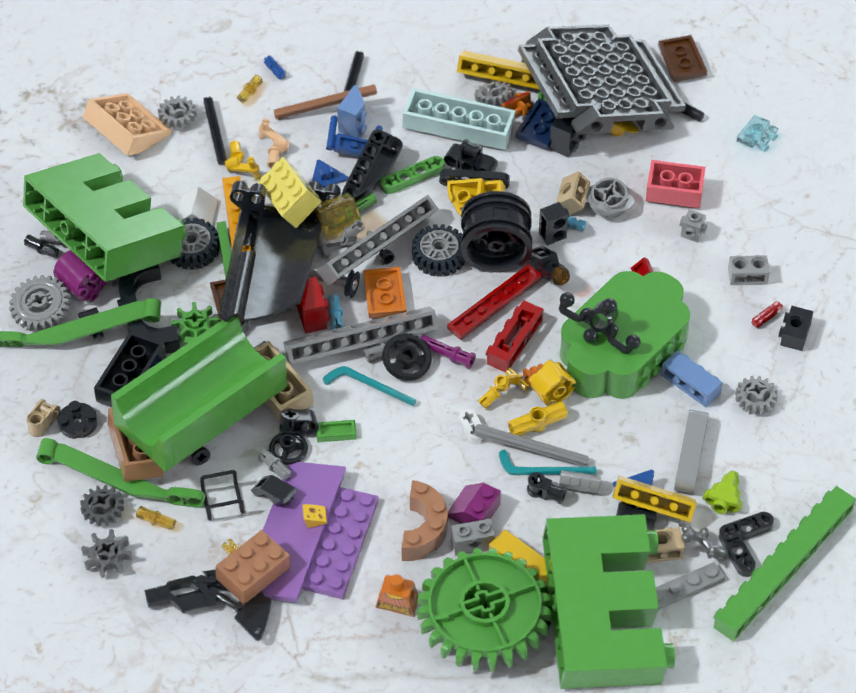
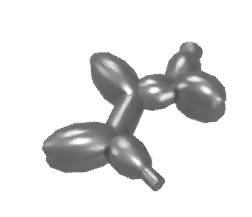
[679,521,729,560]

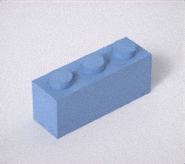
[661,350,722,407]

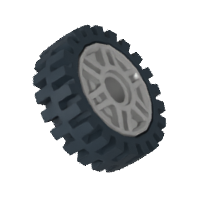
[170,218,219,270]
[412,224,465,277]

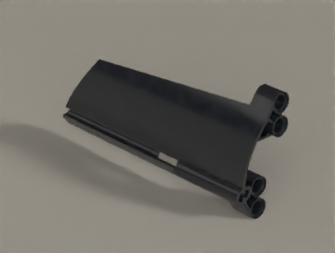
[219,181,341,322]

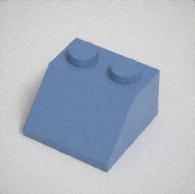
[337,85,367,138]

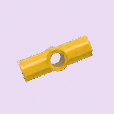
[507,401,568,436]

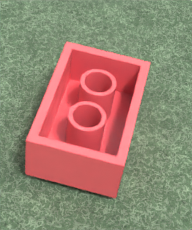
[645,160,706,208]

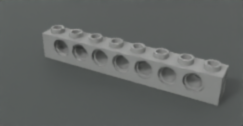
[317,195,439,286]
[283,306,439,365]

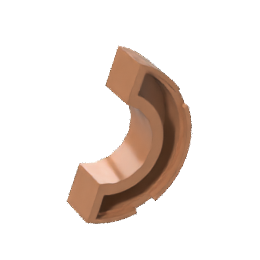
[401,480,448,561]

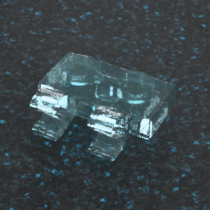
[737,115,779,152]

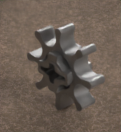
[81,529,133,578]

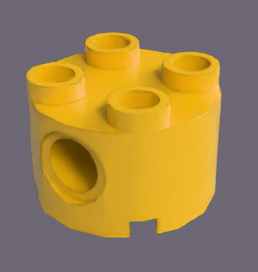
[529,360,576,406]

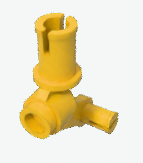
[225,140,261,180]
[478,367,530,409]

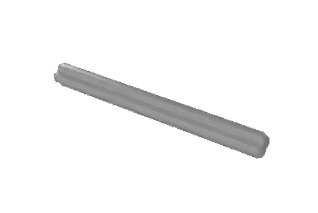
[474,424,589,467]

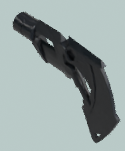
[144,569,271,641]

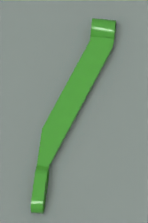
[0,298,162,347]
[36,438,205,508]

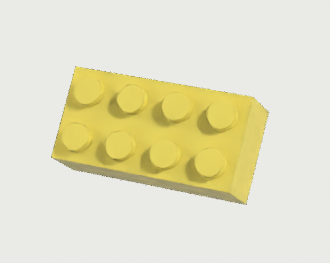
[258,157,322,228]

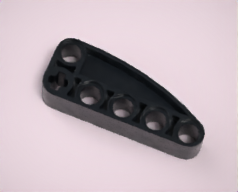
[340,129,403,207]

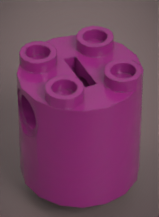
[53,250,108,302]

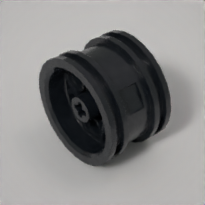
[461,191,532,273]

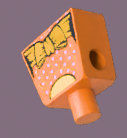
[376,574,418,617]

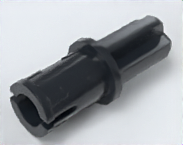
[24,234,59,258]

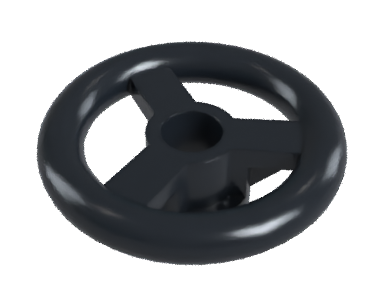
[269,433,308,465]

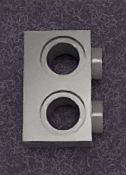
[728,255,770,285]

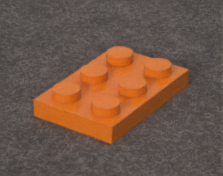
[363,267,407,318]

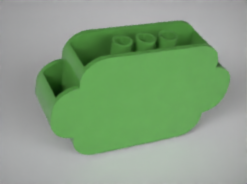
[560,271,690,399]

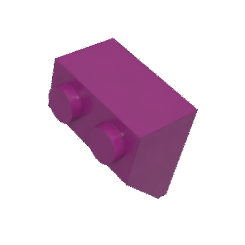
[448,482,501,524]

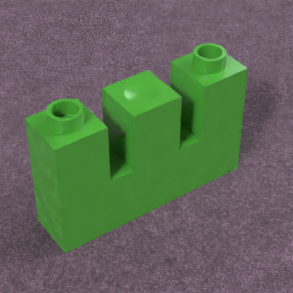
[23,153,186,282]
[542,514,675,689]

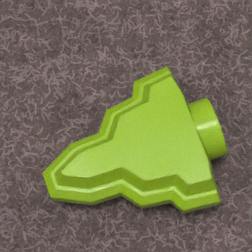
[702,470,743,514]

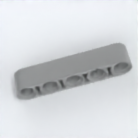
[674,409,709,494]

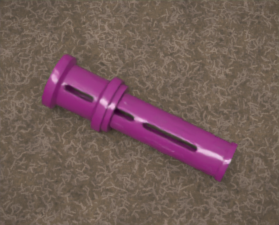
[421,335,476,369]

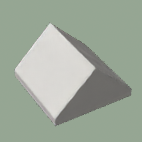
[177,186,218,226]

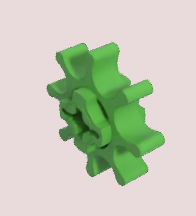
[171,302,219,342]

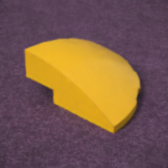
[447,178,506,216]

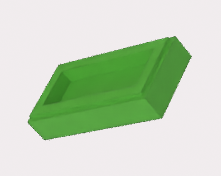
[317,420,357,443]

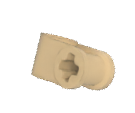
[27,399,60,437]

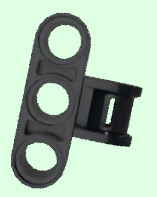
[444,139,498,180]

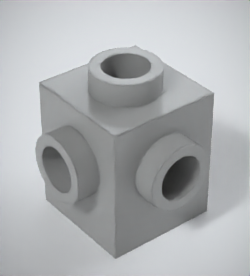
[679,210,708,242]

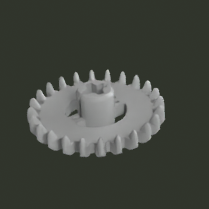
[9,275,71,331]

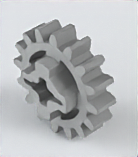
[474,81,513,106]
[158,95,197,129]
[735,376,778,415]

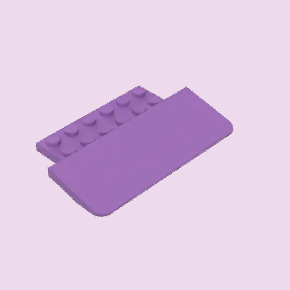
[262,462,379,603]

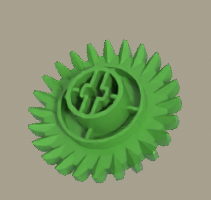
[417,548,552,671]

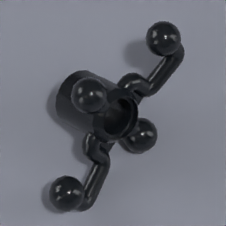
[559,292,641,354]

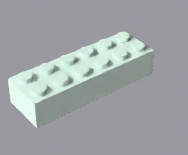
[403,88,516,150]

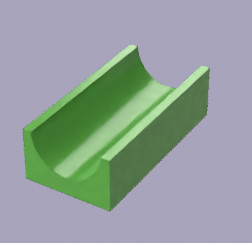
[111,316,287,472]

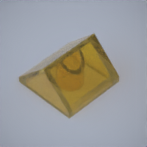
[315,193,361,238]

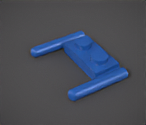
[326,115,383,157]

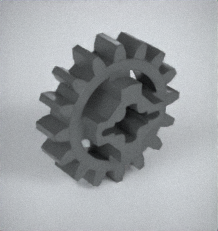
[80,485,124,527]

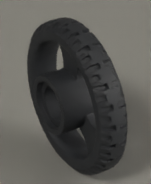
[382,333,432,381]

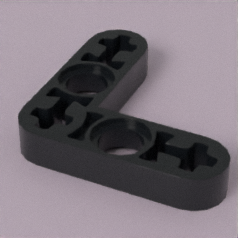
[718,512,774,577]

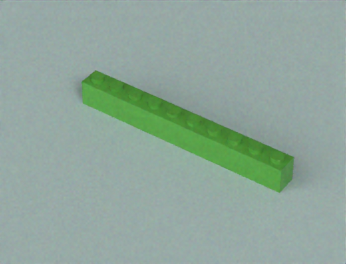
[713,486,856,642]

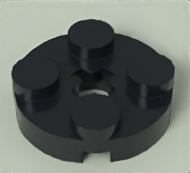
[57,401,97,439]

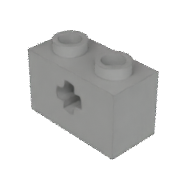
[451,519,495,556]

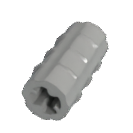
[559,470,601,494]

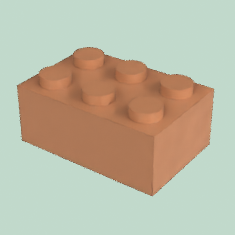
[215,530,290,605]

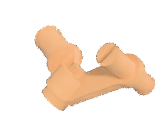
[259,118,290,168]

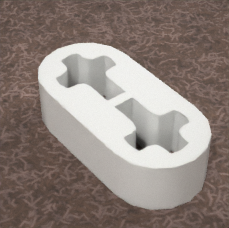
[459,410,484,444]

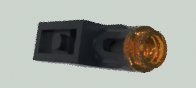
[529,245,570,286]

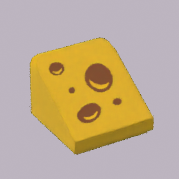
[302,504,327,528]

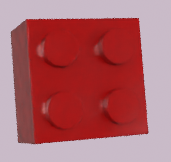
[296,277,330,334]

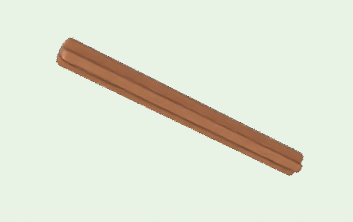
[274,84,377,119]

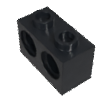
[539,202,569,246]

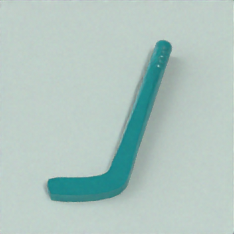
[323,366,416,406]
[499,450,596,475]

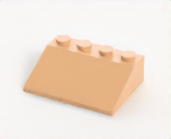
[83,93,172,156]

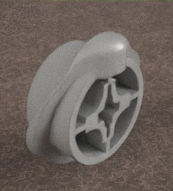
[586,178,634,218]

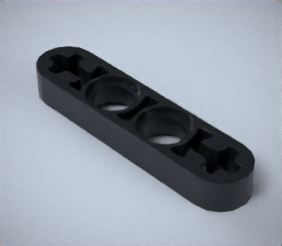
[439,169,510,189]

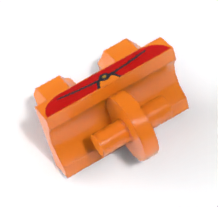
[500,91,533,117]

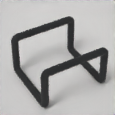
[200,470,244,521]

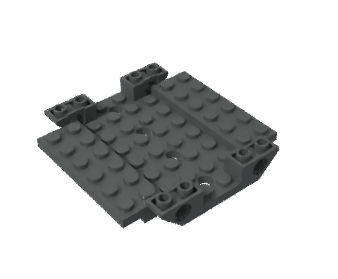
[518,25,686,135]

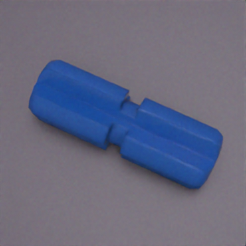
[264,55,286,80]

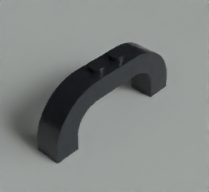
[117,264,180,354]

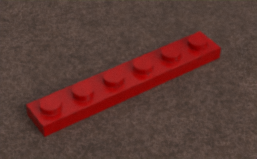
[447,264,542,340]

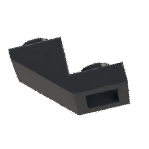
[251,475,297,506]

